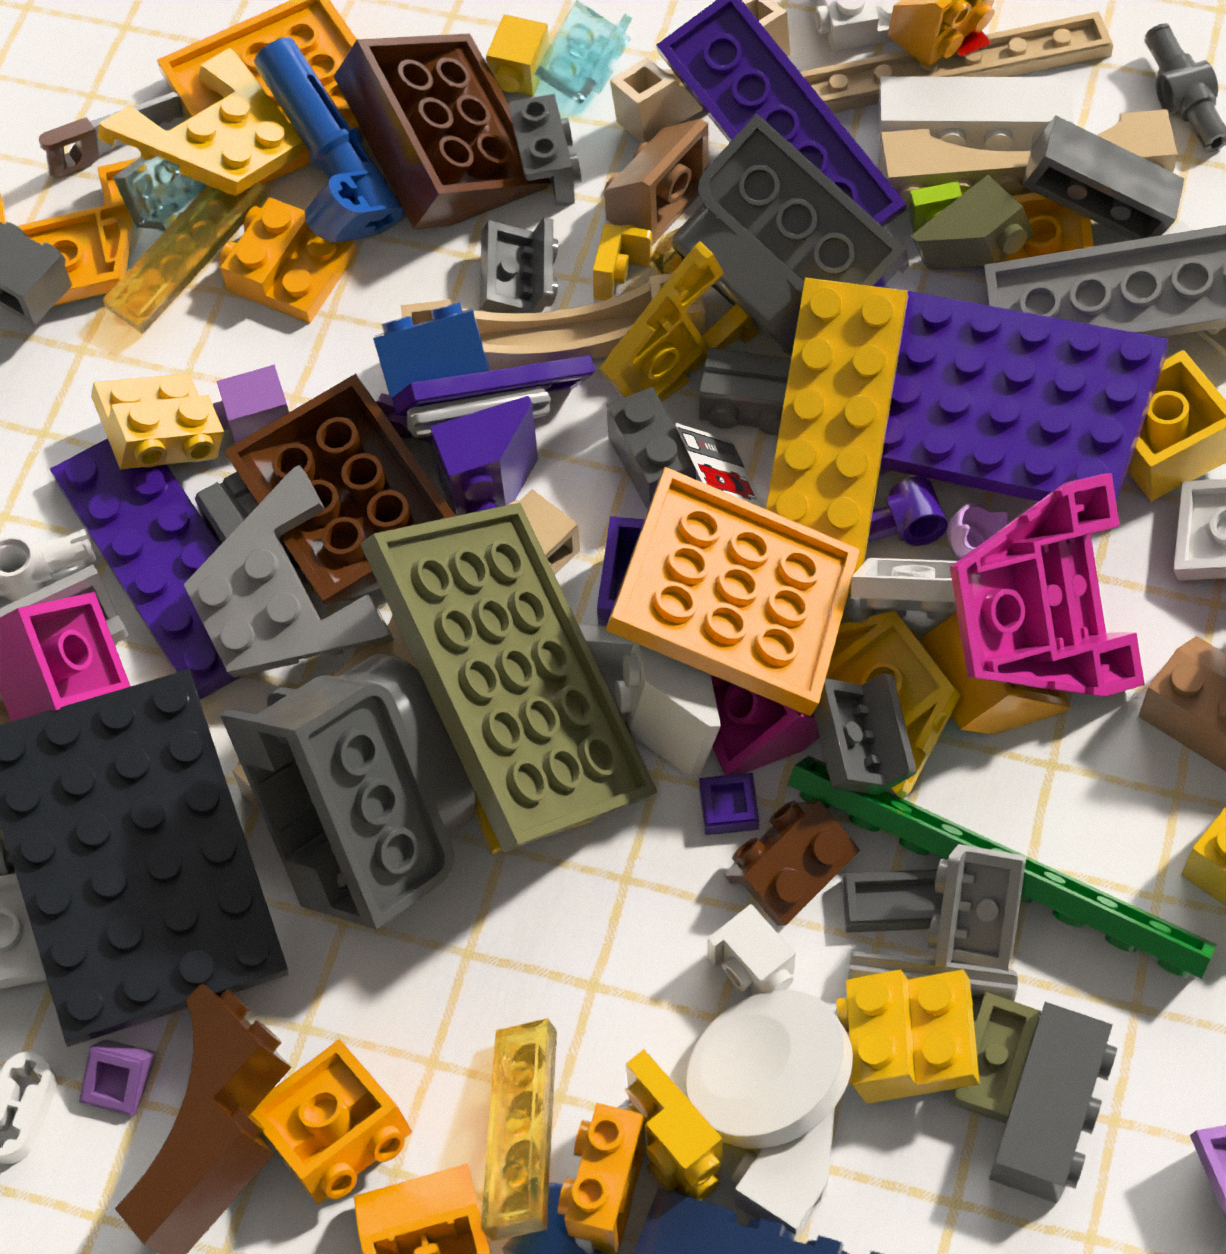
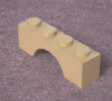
[610,0,791,143]

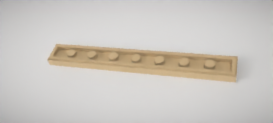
[800,11,1114,113]

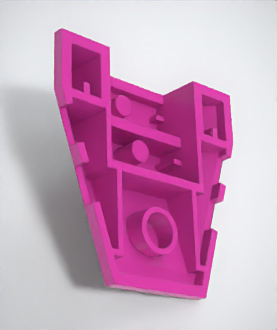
[950,473,1145,696]

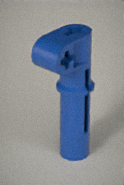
[254,37,404,243]

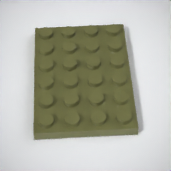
[360,503,658,853]

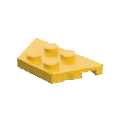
[826,610,961,799]

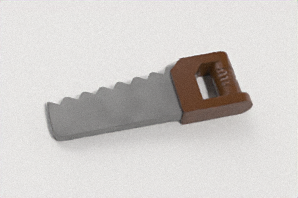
[39,92,183,177]

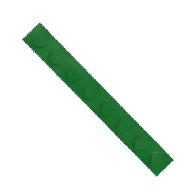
[787,755,1217,979]

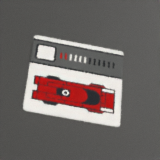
[675,423,765,509]

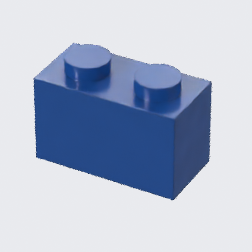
[373,302,489,398]

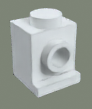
[707,904,796,995]

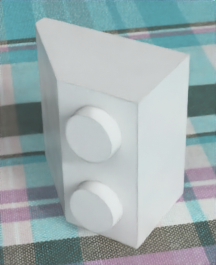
[614,643,721,777]

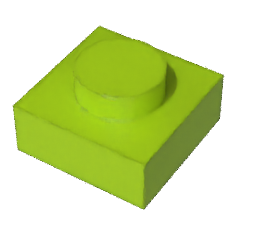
[910,181,962,233]

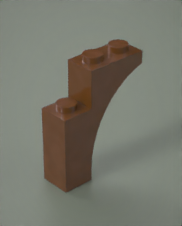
[115,983,292,1254]

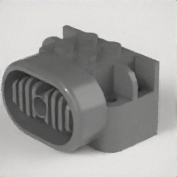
[671,113,909,357]
[220,653,477,930]

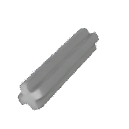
[406,386,551,438]
[848,951,1018,1001]

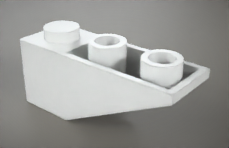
[732,1107,835,1241]

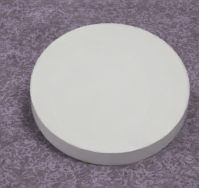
[686,990,853,1149]

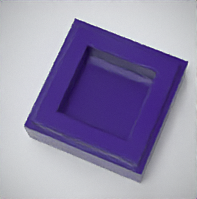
[699,773,759,835]

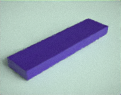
[392,355,596,417]

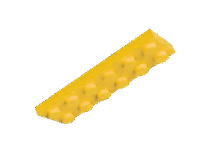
[766,278,908,597]

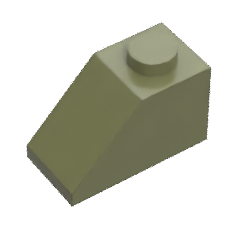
[911,175,1034,269]

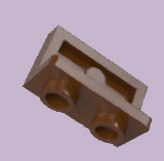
[724,800,860,926]

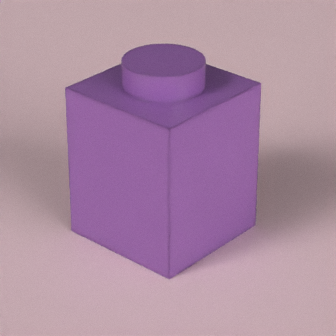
[213,364,289,444]

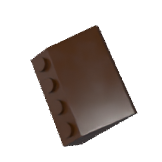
[333,33,552,229]
[224,373,456,606]

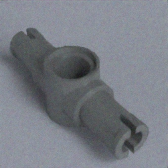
[1144,23,1226,153]

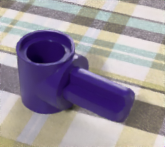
[868,476,948,546]

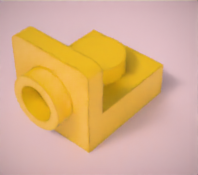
[593,223,652,301]

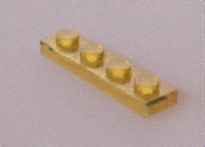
[102,182,268,334]
[481,1018,557,1241]

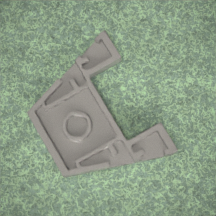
[184,465,394,678]

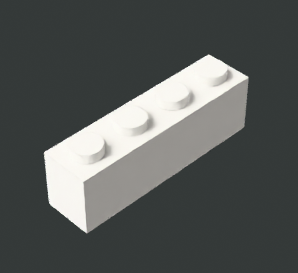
[878,76,1074,152]

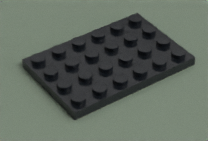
[0,669,289,1047]

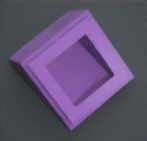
[79,1040,156,1116]

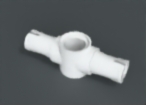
[0,529,96,602]

